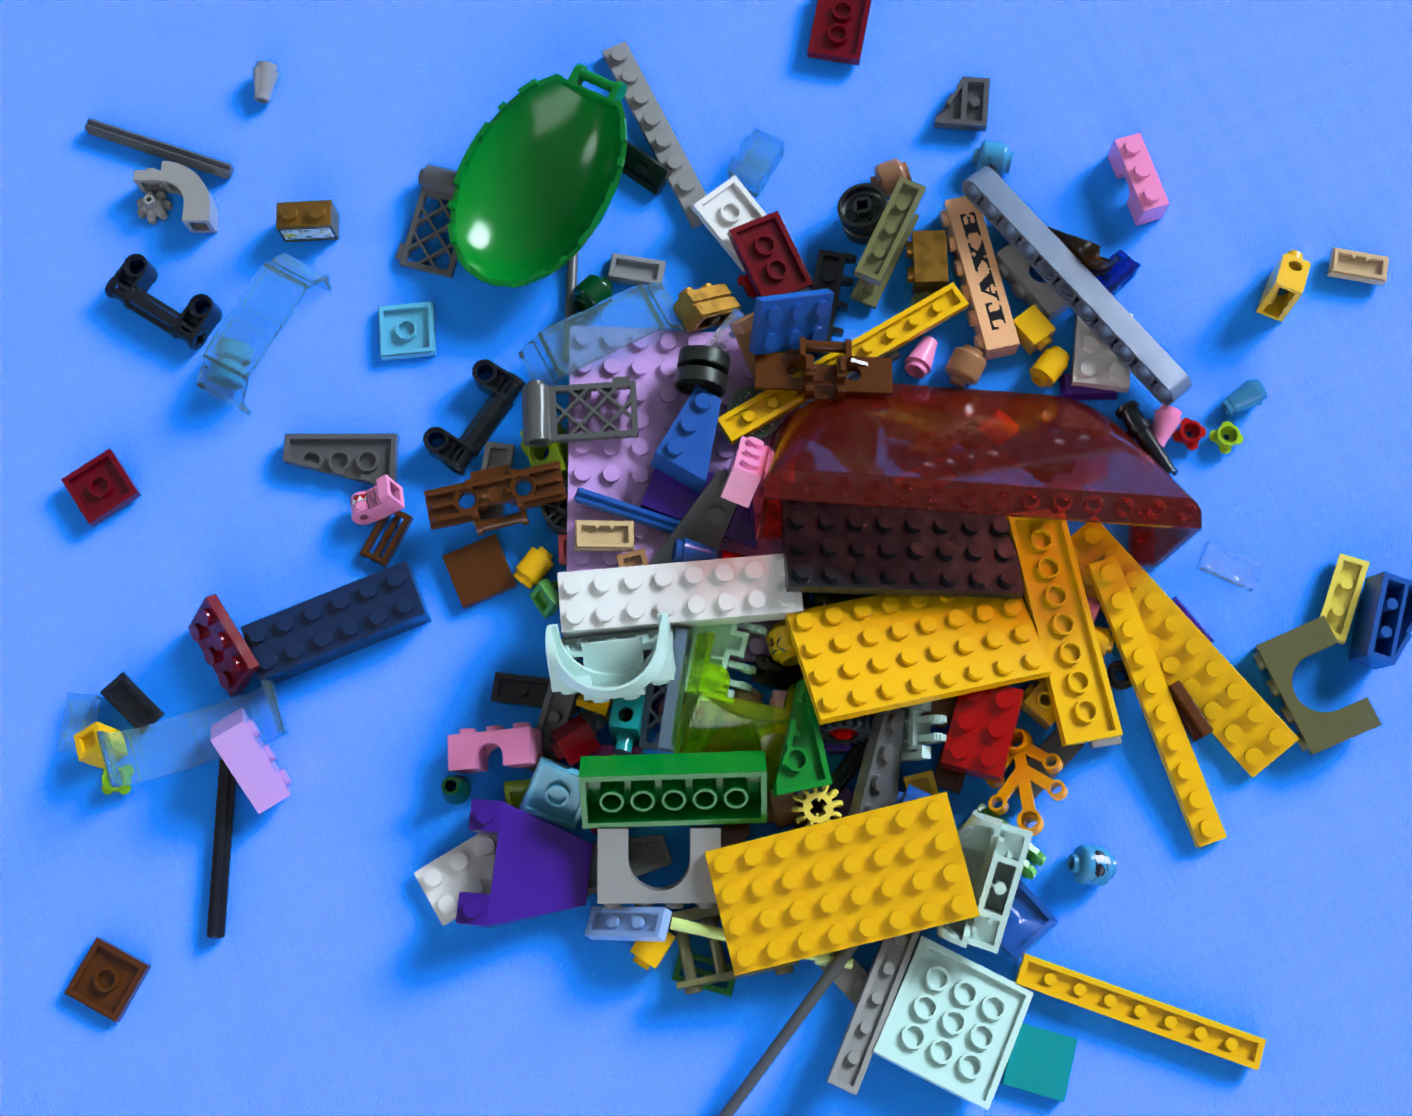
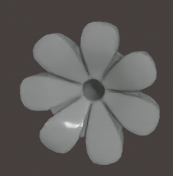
[137,191,173,225]
[579,709,611,736]

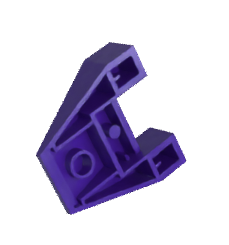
[455,799,593,928]

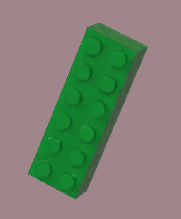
[579,751,767,829]

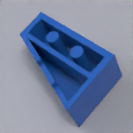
[650,385,722,494]
[1348,571,1412,669]

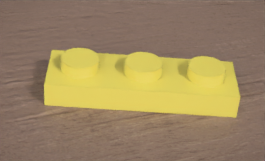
[1320,553,1370,645]

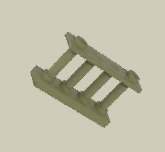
[850,176,926,309]
[668,903,799,995]

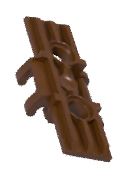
[755,337,893,401]
[424,461,567,536]

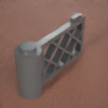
[396,164,458,279]
[521,376,639,447]

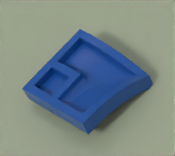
[973,880,1058,962]

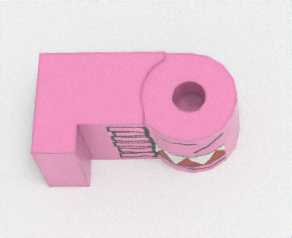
[350,474,405,525]

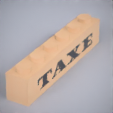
[939,196,1020,360]

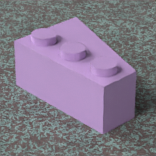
[210,707,292,814]

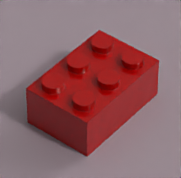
[941,686,1024,784]

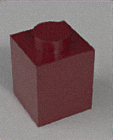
[549,715,601,766]

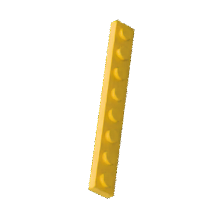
[1014,953,1266,1070]

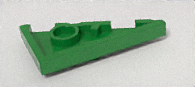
[772,679,832,797]

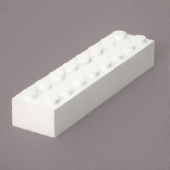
[557,553,804,638]

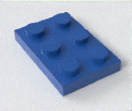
[749,288,834,355]

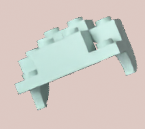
[545,612,676,703]
[937,810,1033,954]

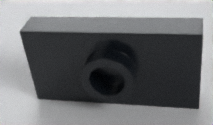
[100,672,165,735]

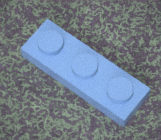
[585,906,672,942]

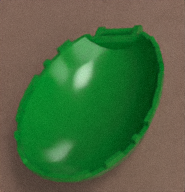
[447,63,627,288]

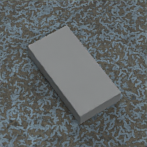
[607,253,666,290]

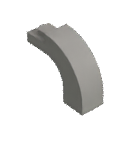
[133,161,219,233]

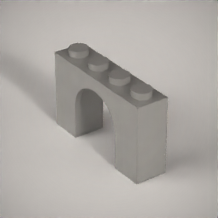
[597,826,721,909]

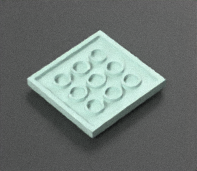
[873,936,1034,1111]

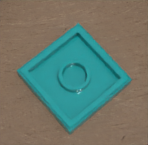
[1001,1023,1077,1102]

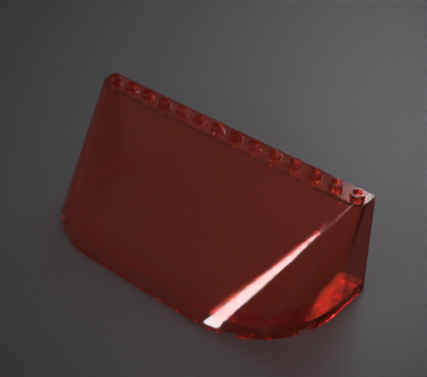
[756,383,1202,567]

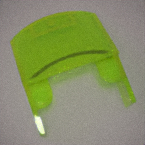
[676,631,802,793]

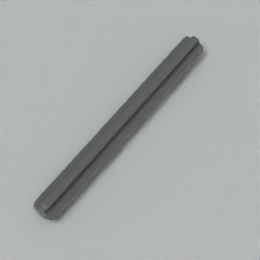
[85,118,234,179]

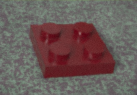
[61,448,141,527]

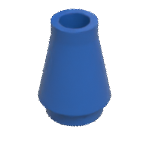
[672,537,717,563]

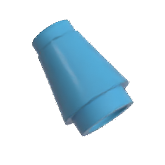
[1221,379,1267,416]

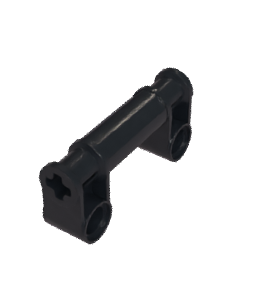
[105,254,222,350]
[423,359,527,476]

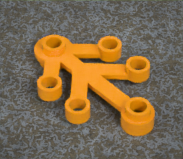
[984,728,1068,836]

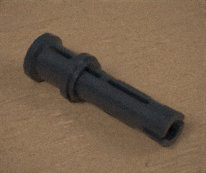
[1115,400,1178,481]

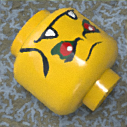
[766,621,799,667]

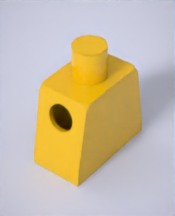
[1256,250,1311,322]

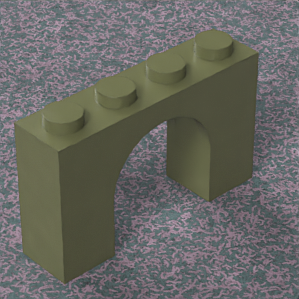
[1252,615,1382,756]

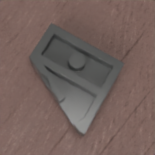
[934,76,990,132]

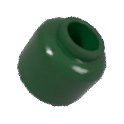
[572,274,613,316]

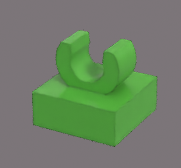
[529,578,559,619]

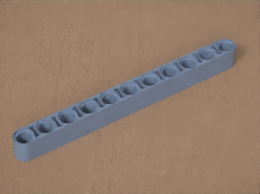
[961,166,1192,405]

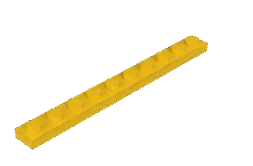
[717,282,969,446]
[1086,555,1227,847]

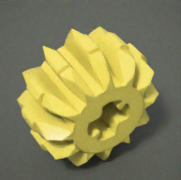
[791,786,843,826]

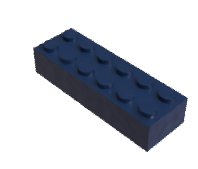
[240,561,432,686]

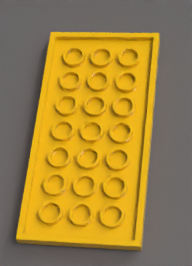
[785,595,1052,725]
[705,792,980,976]

